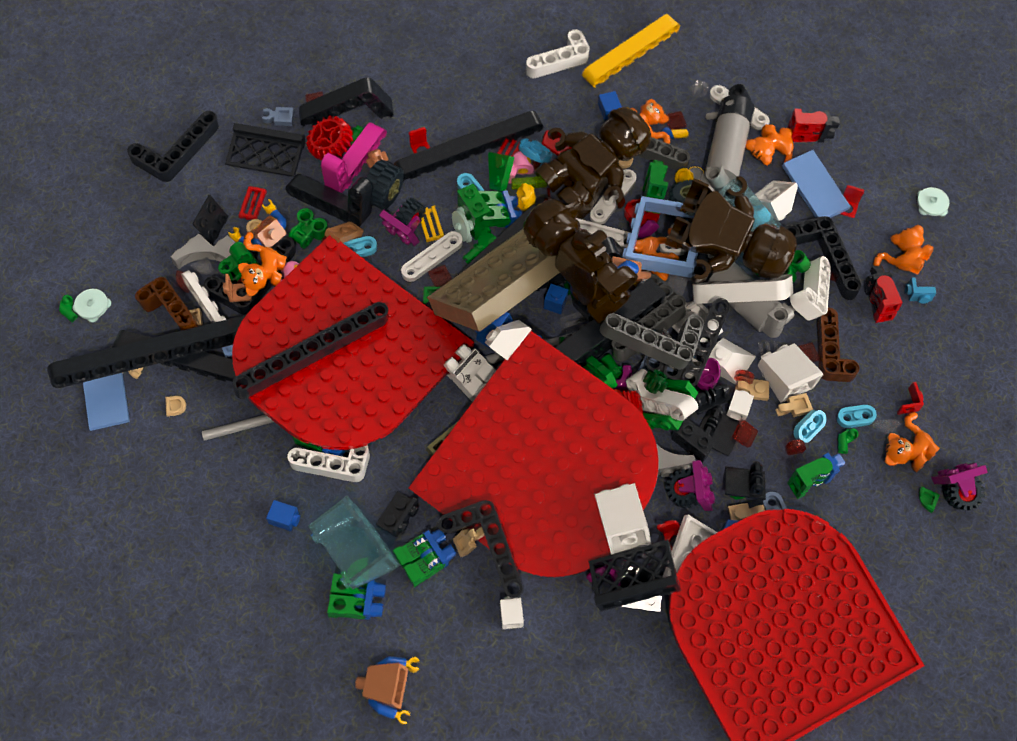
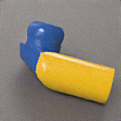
[661,127,688,139]

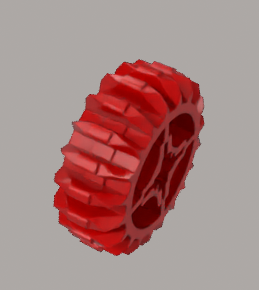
[306,116,353,161]

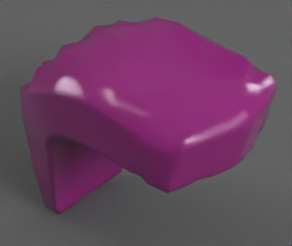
[629,220,659,239]
[697,358,721,391]
[614,365,632,392]
[586,566,621,586]

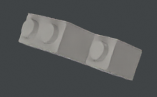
[170,234,236,269]
[656,444,696,477]

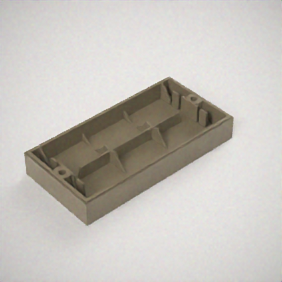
[427,229,581,332]

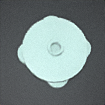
[917,187,949,216]
[452,207,474,243]
[73,289,111,322]

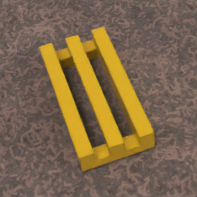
[421,206,444,242]

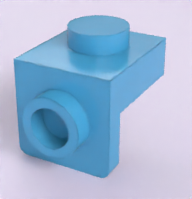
[905,277,936,304]

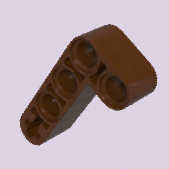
[135,277,199,331]
[817,308,860,382]

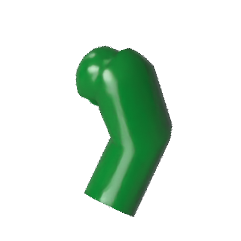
[59,295,78,322]
[838,428,858,454]

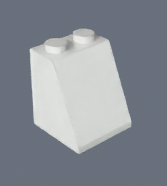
[758,343,823,403]
[595,483,651,555]

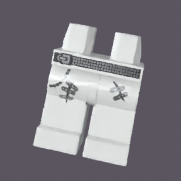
[443,344,496,402]

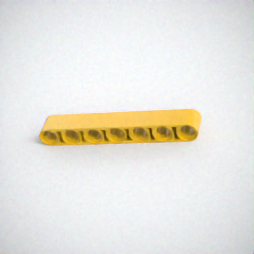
[582,14,680,88]

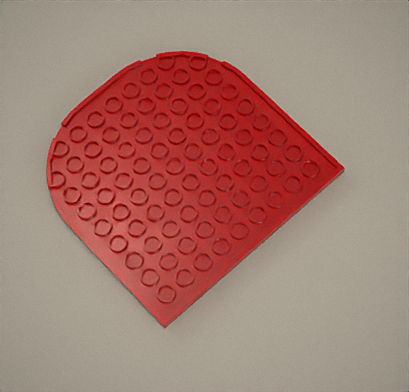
[232,235,474,450]
[409,331,659,577]
[669,509,925,741]

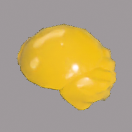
[516,183,536,211]

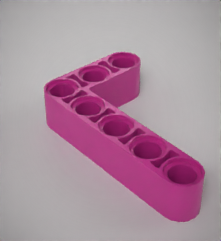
[321,123,387,193]

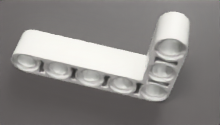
[692,274,793,304]

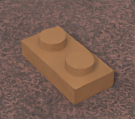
[325,222,364,243]

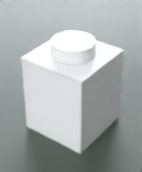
[726,390,754,423]
[500,596,524,629]

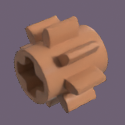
[365,149,389,168]

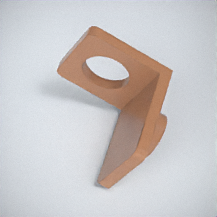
[223,274,252,302]

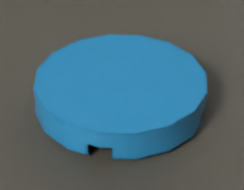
[518,138,553,163]

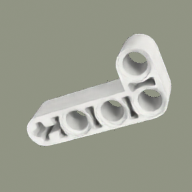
[526,30,589,78]
[790,256,831,321]
[626,369,698,421]
[287,445,370,482]

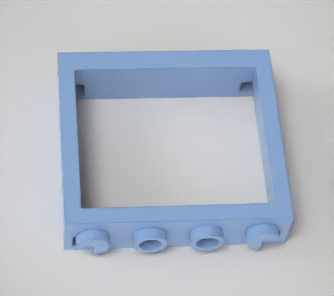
[623,196,698,278]

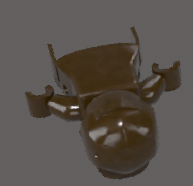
[534,107,652,219]
[665,176,797,283]
[523,199,638,324]

